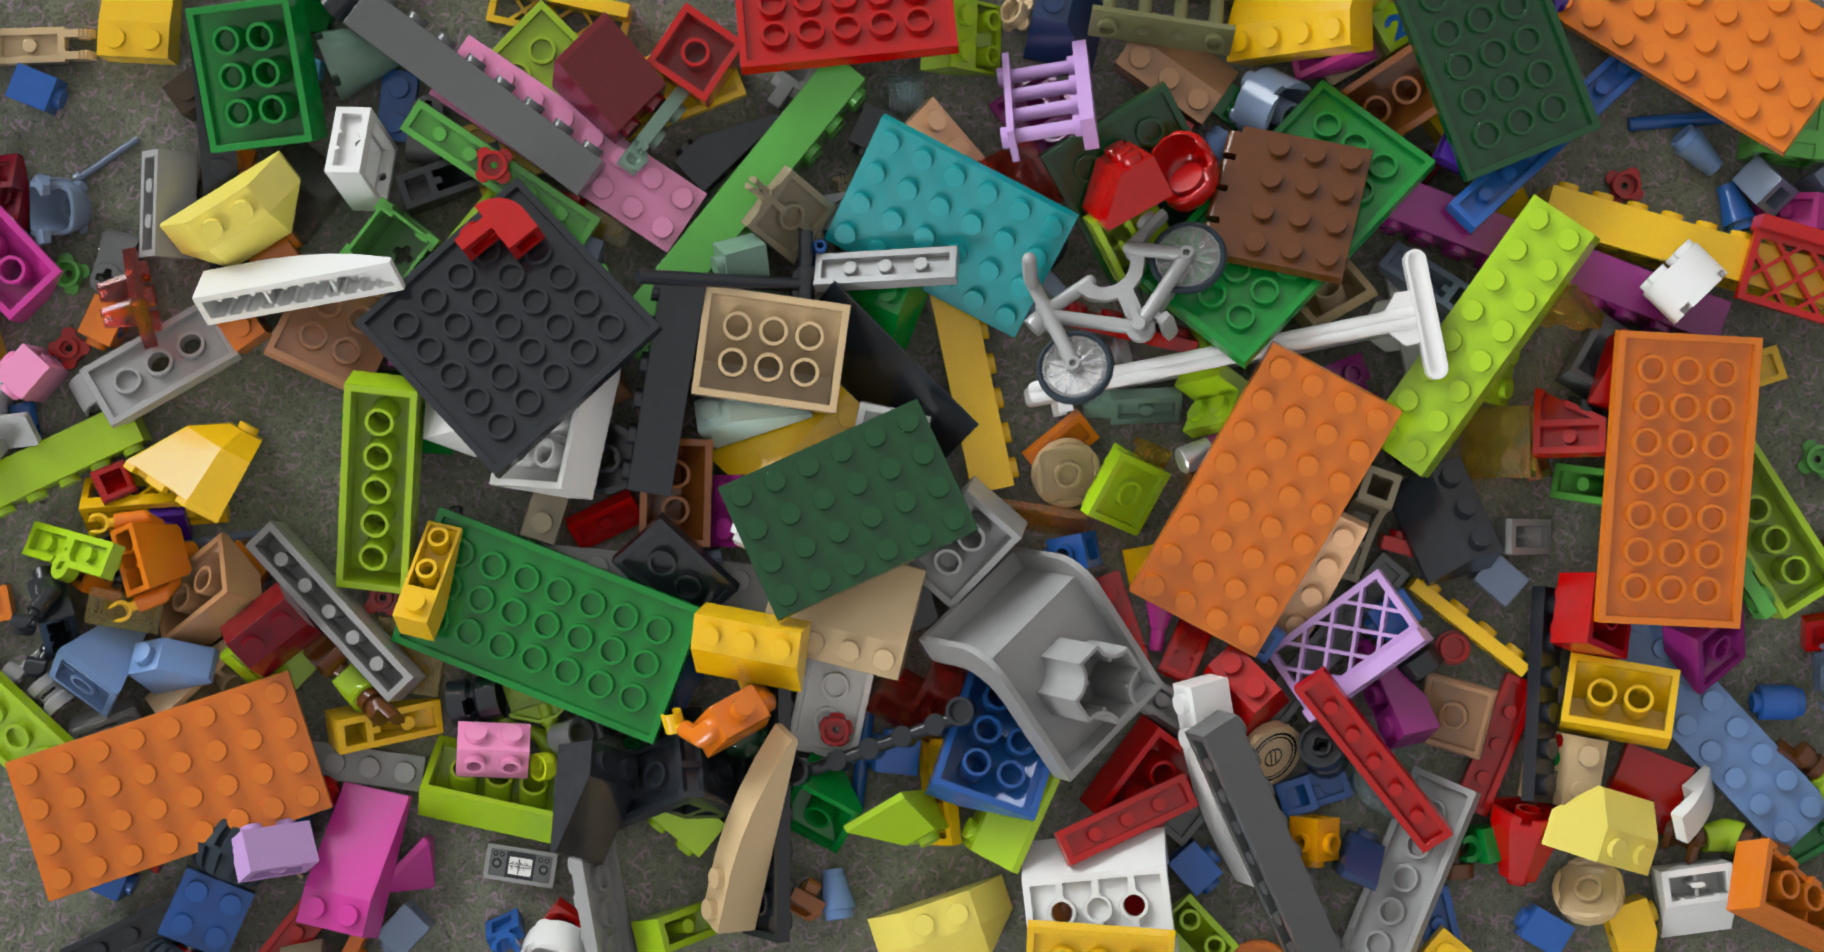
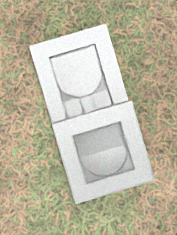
[1671,765,1715,844]

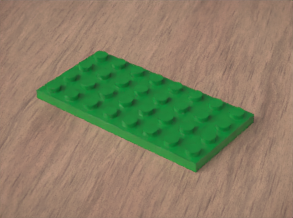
[1138,80,1436,369]
[390,507,701,745]

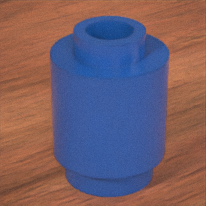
[1748,684,1806,720]

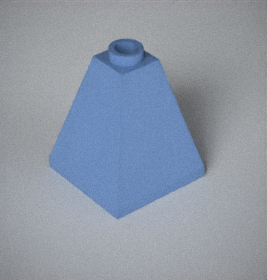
[48,610,150,718]

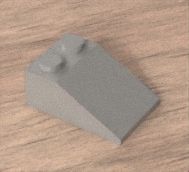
[907,476,1028,608]

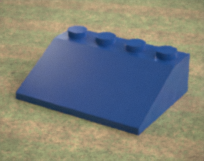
[925,669,1050,821]

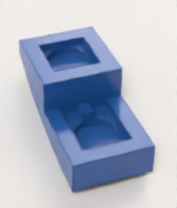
[1274,771,1353,819]

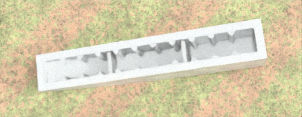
[192,254,406,325]
[1172,673,1254,887]

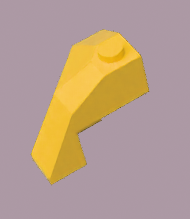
[123,420,264,523]

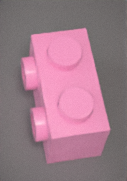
[0,343,71,403]
[455,721,531,779]

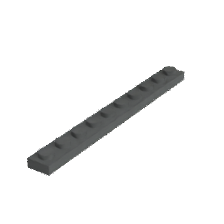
[1163,551,1410,847]

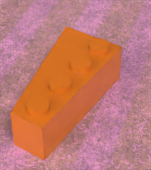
[1726,838,1824,952]

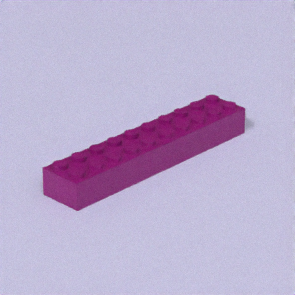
[1376,183,1732,335]

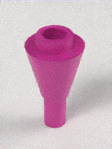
[1145,600,1172,651]

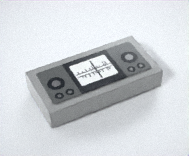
[483,841,559,889]

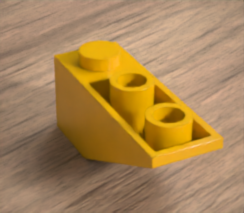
[392,520,463,641]

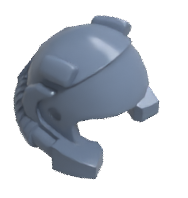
[29,173,91,245]

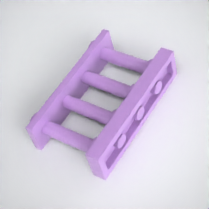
[996,39,1100,162]

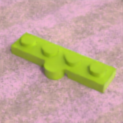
[22,521,126,583]

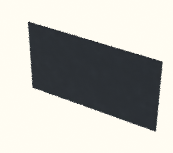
[819,281,979,459]

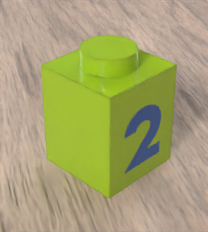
[1373,0,1410,59]

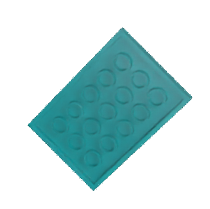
[824,114,1079,338]

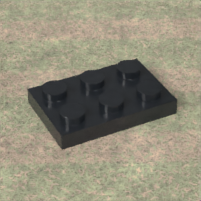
[611,512,740,607]

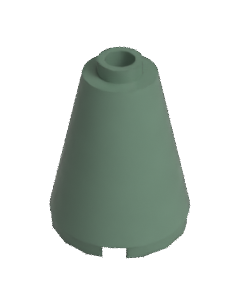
[314,28,400,101]

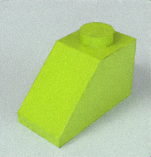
[631,901,717,952]

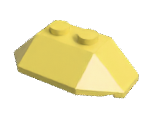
[160,151,301,267]
[1541,785,1658,876]
[867,874,1013,952]

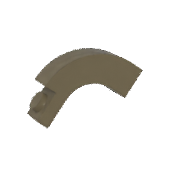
[1340,465,1403,585]

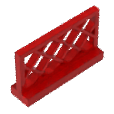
[1733,213,1824,325]

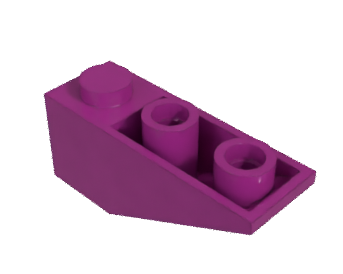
[1347,639,1440,750]

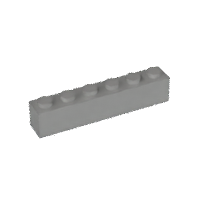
[245,521,426,702]

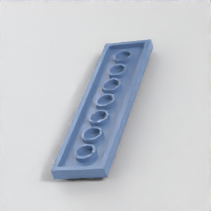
[1616,624,1824,848]

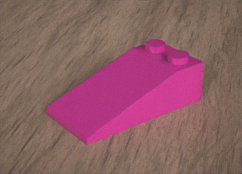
[296,782,412,938]

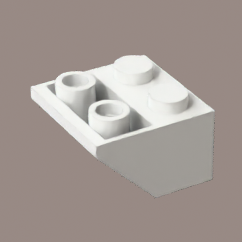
[1650,857,1734,938]

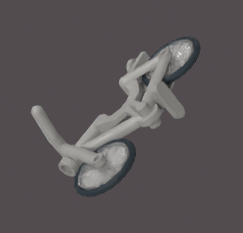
[1022,209,1227,405]

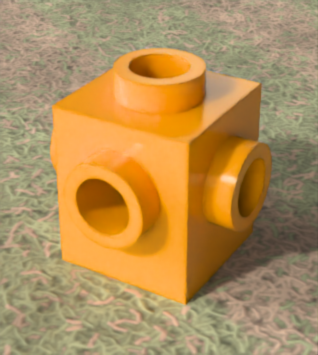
[1289,813,1341,868]

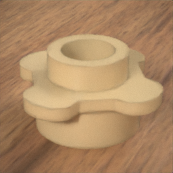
[1000,0,1035,32]

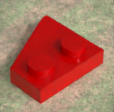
[1532,388,1608,458]

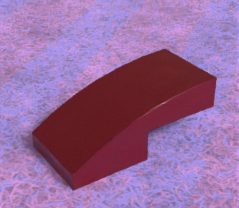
[0,153,30,230]

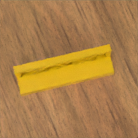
[486,0,633,37]
[79,474,230,532]

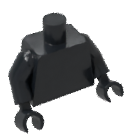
[10,565,80,679]

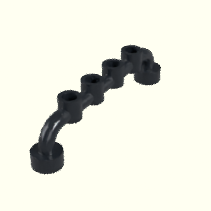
[788,697,978,786]

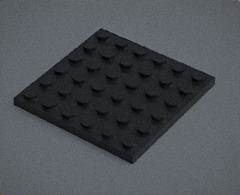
[354,177,663,479]

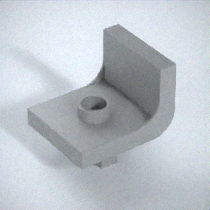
[918,547,1164,782]

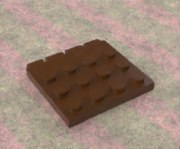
[1198,126,1373,285]

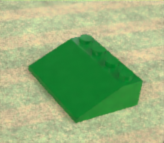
[185,0,328,153]

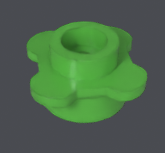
[56,253,91,295]
[1797,440,1824,479]

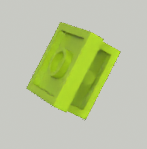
[1174,365,1248,438]
[1080,443,1172,536]

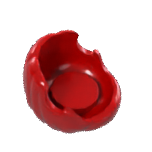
[1151,131,1220,212]

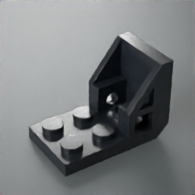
[618,734,747,830]

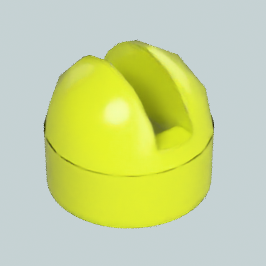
[529,752,557,782]

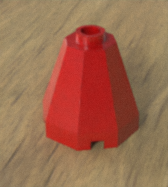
[1490,796,1557,887]

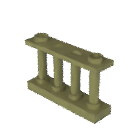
[1087,0,1236,56]

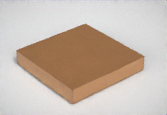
[1422,671,1499,760]

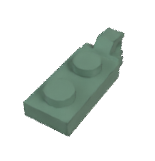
[616,86,690,177]
[1082,387,1182,425]

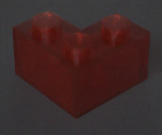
[866,661,968,743]

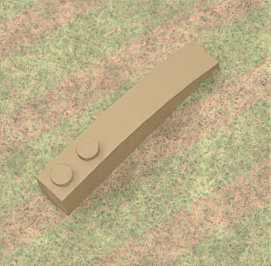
[701,723,798,934]

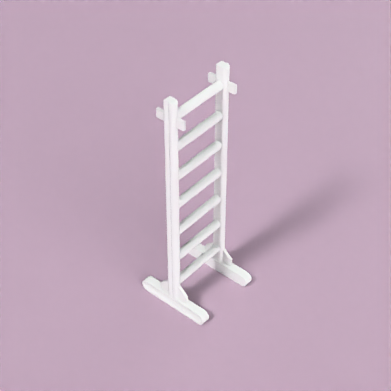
[1023,249,1449,417]

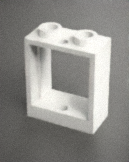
[324,107,398,211]

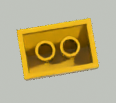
[691,602,811,692]
[1558,652,1681,750]

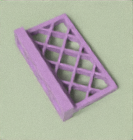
[1270,569,1434,723]

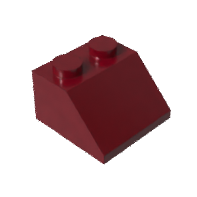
[219,582,323,678]

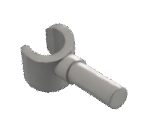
[2,647,41,684]

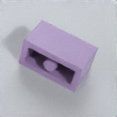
[231,818,319,883]

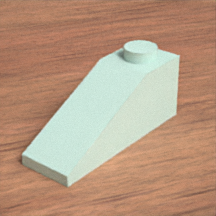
[694,397,813,449]

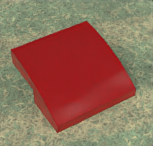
[1605,743,1695,835]

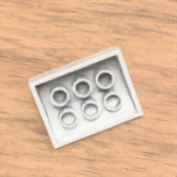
[489,369,621,500]

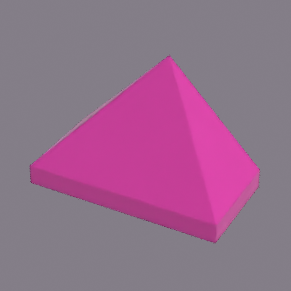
[389,833,435,893]

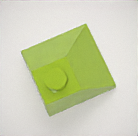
[843,790,949,848]

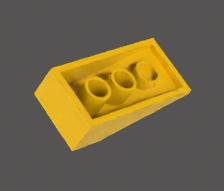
[96,0,182,65]

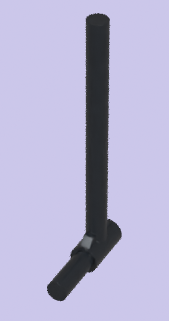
[635,230,815,300]

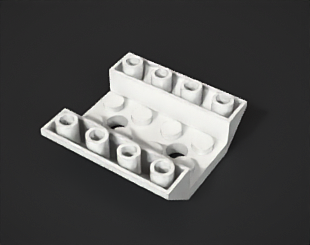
[1022,827,1180,952]

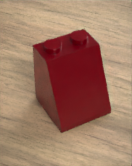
[552,12,666,144]

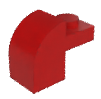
[454,198,546,261]

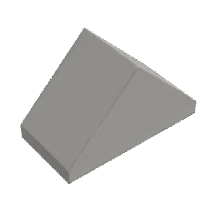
[1496,518,1551,555]

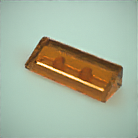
[1001,498,1094,536]

